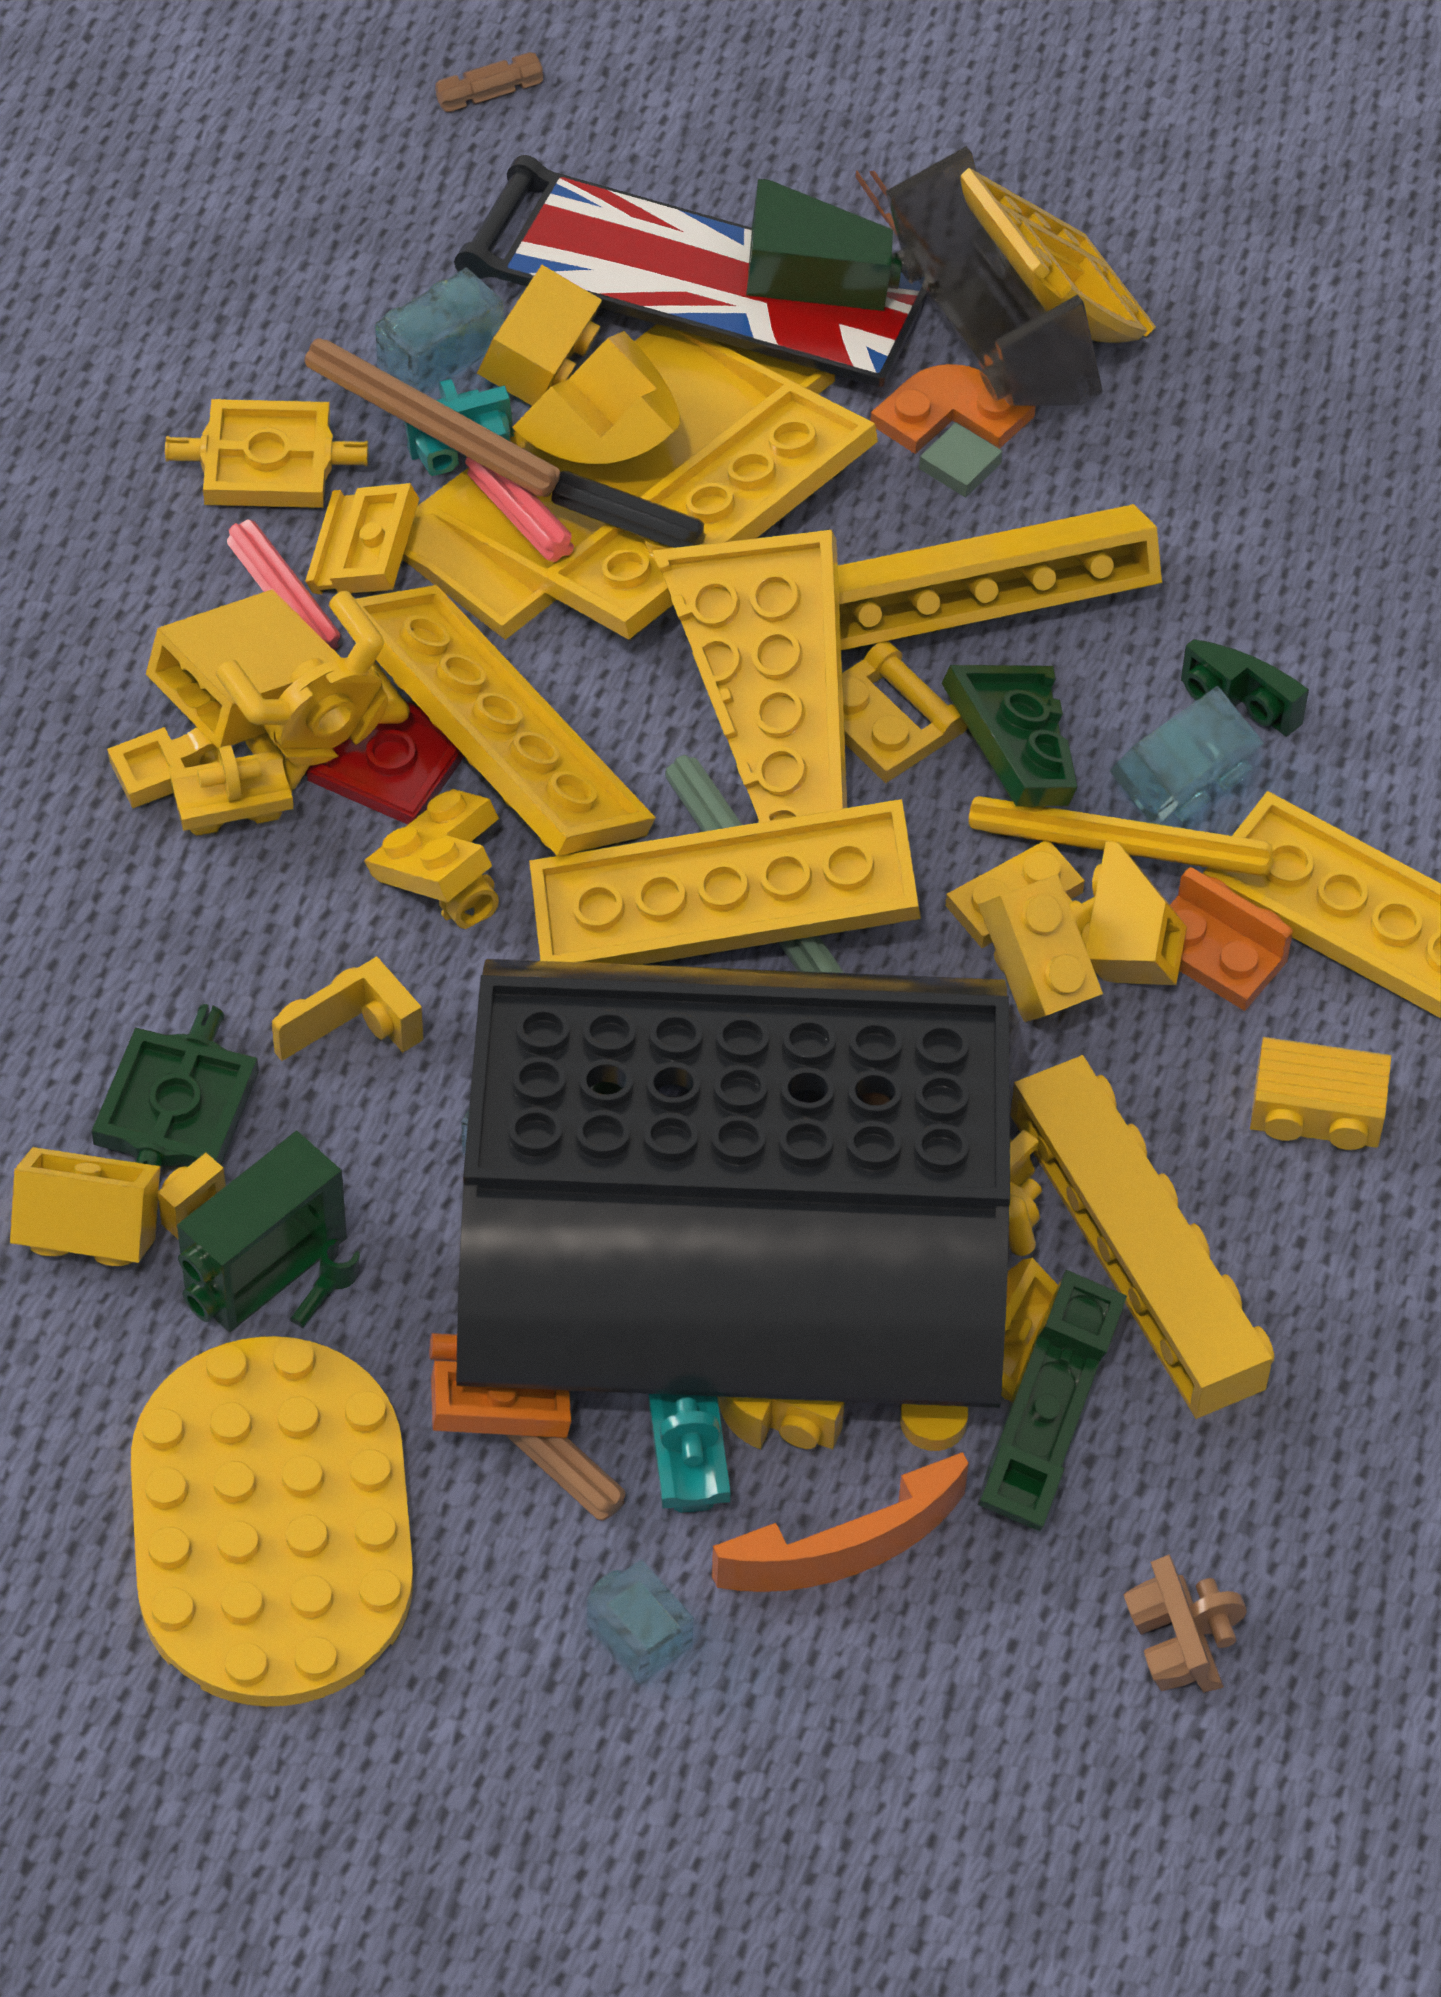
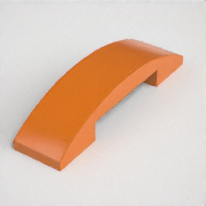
[712,1452,969,1592]

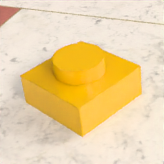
[157,1153,226,1239]

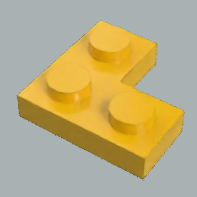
[364,789,499,903]

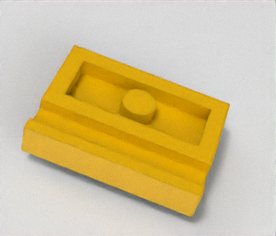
[305,483,419,595]

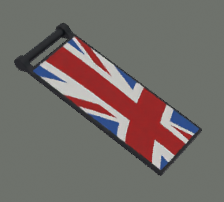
[454,155,932,387]

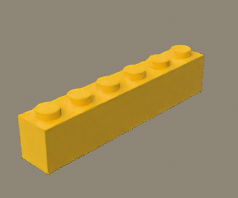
[838,504,1162,650]
[1010,1055,1274,1419]

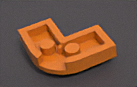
[870,364,1036,454]

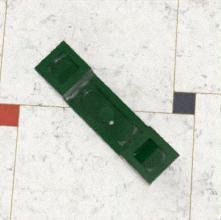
[977,1270,1127,1531]

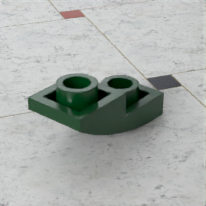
[1181,639,1309,737]

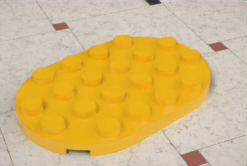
[131,1336,413,1707]

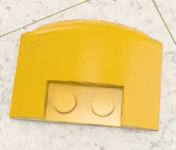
[961,168,1156,343]

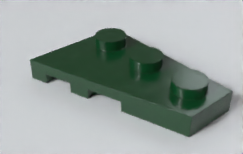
[941,665,1078,807]

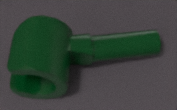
[290,1239,360,1328]

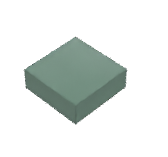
[919,422,1003,498]

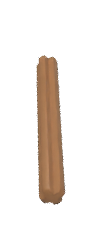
[304,338,560,497]

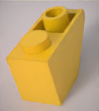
[1081,842,1187,985]

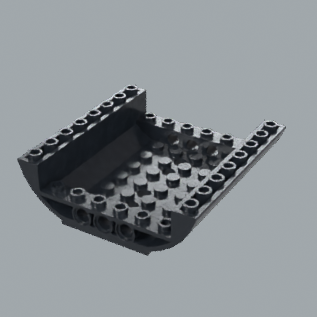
[456,959,1010,1408]

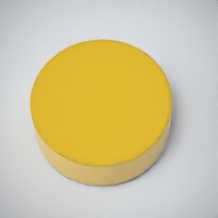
[900,1404,968,1451]

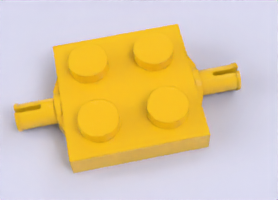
[165,399,369,508]

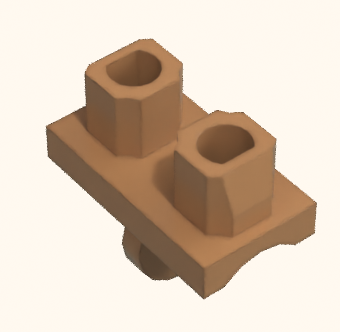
[1123,1554,1247,1693]

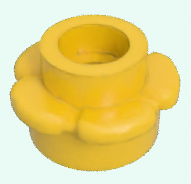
[439,874,499,929]

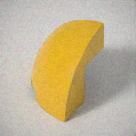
[512,331,680,464]

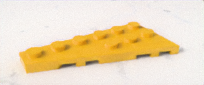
[652,530,847,823]

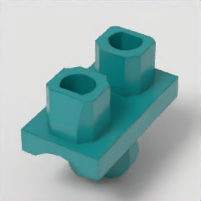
[404,379,514,476]
[648,1394,731,1513]

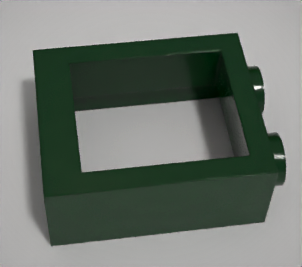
[177,1130,347,1333]

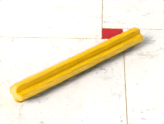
[969,796,1273,876]

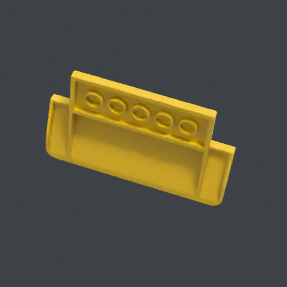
[402,324,878,640]

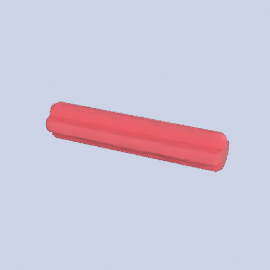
[465,457,574,562]
[227,519,341,651]

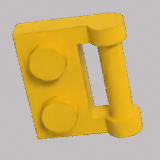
[842,641,968,783]

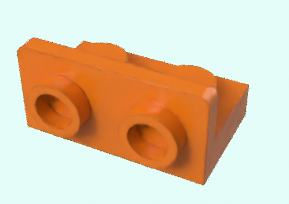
[1170,867,1293,1011]

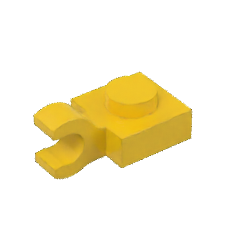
[107,727,219,809]

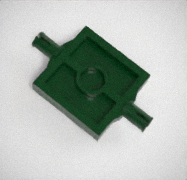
[92,1004,259,1170]

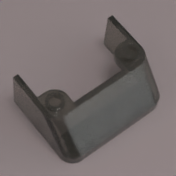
[886,146,1103,406]

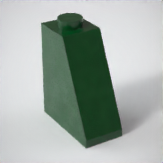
[746,179,902,311]

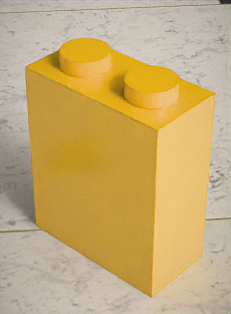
[146,589,341,748]

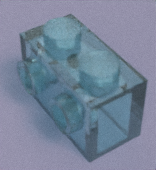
[375,267,504,394]
[1110,686,1264,825]

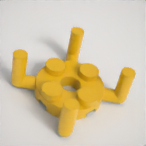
[216,591,410,791]

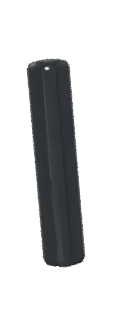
[551,471,706,548]

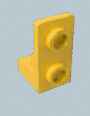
[272,956,423,1061]

